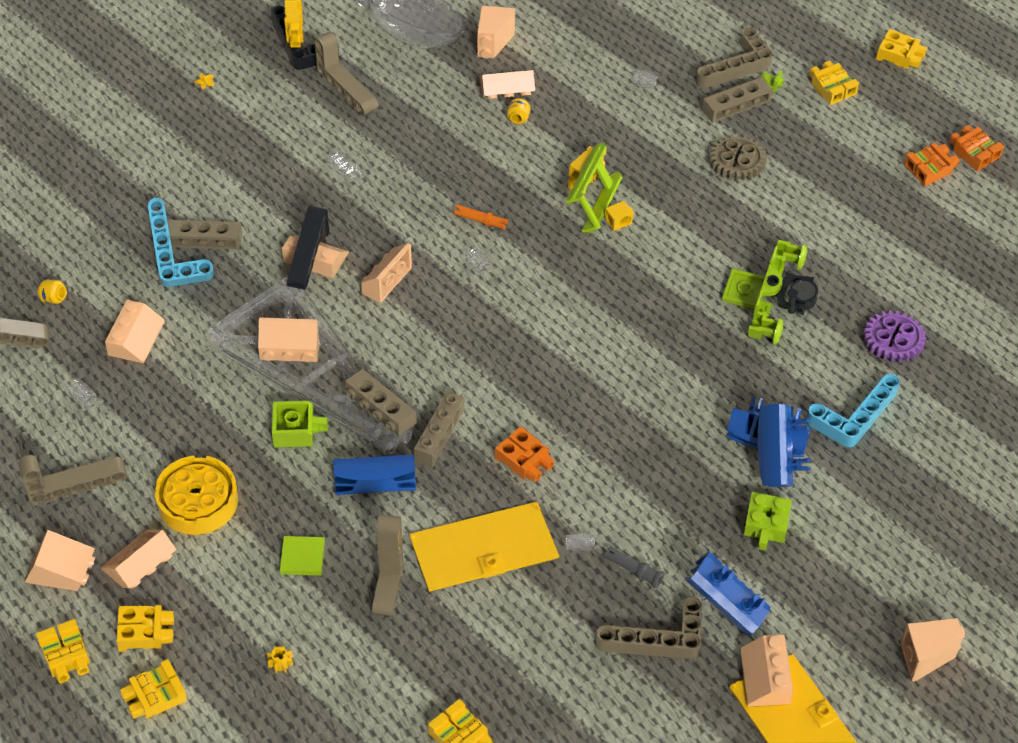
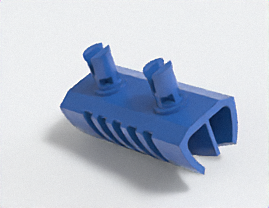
[727,396,810,457]
[758,404,811,487]
[333,455,416,495]
[684,551,770,636]

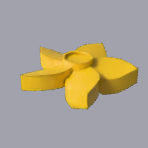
[194,73,214,90]

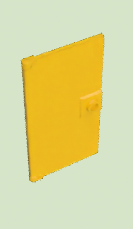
[409,502,559,592]
[729,654,857,743]

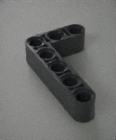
[271,6,339,70]
[287,205,329,290]

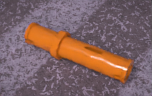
[454,204,508,230]

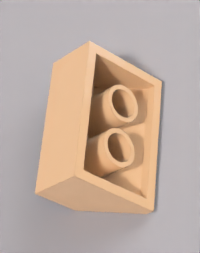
[479,70,535,99]
[282,235,349,278]
[361,243,412,303]
[105,300,165,364]
[258,318,319,362]
[100,529,176,589]
[740,635,793,706]

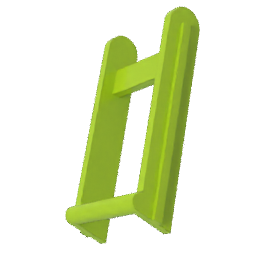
[565,143,622,233]

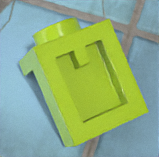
[761,71,784,93]

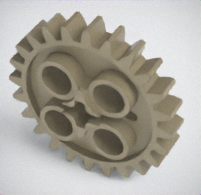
[709,134,767,181]

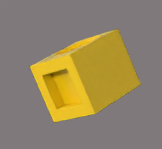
[605,201,634,231]

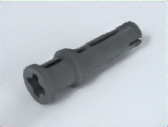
[604,546,665,588]

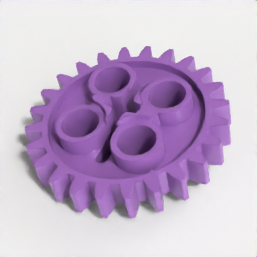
[864,310,926,363]

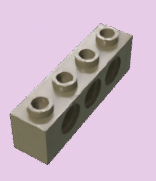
[702,77,772,123]
[166,220,242,250]
[345,369,417,436]
[414,391,465,468]

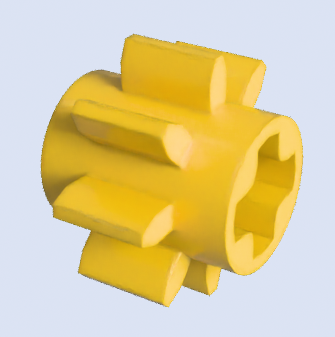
[267,645,293,673]

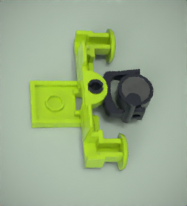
[722,240,818,345]

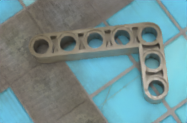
[696,27,772,88]
[315,31,378,116]
[0,318,50,349]
[19,455,127,506]
[372,514,404,616]
[596,596,702,659]

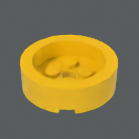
[155,456,238,535]

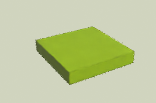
[280,536,325,576]

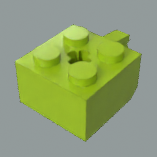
[272,401,328,447]
[744,492,792,551]

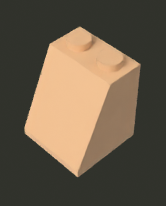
[478,6,515,58]
[25,530,95,591]
[901,618,965,682]

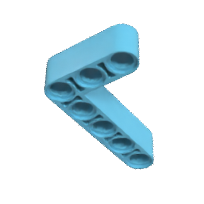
[148,198,214,287]
[807,374,900,447]

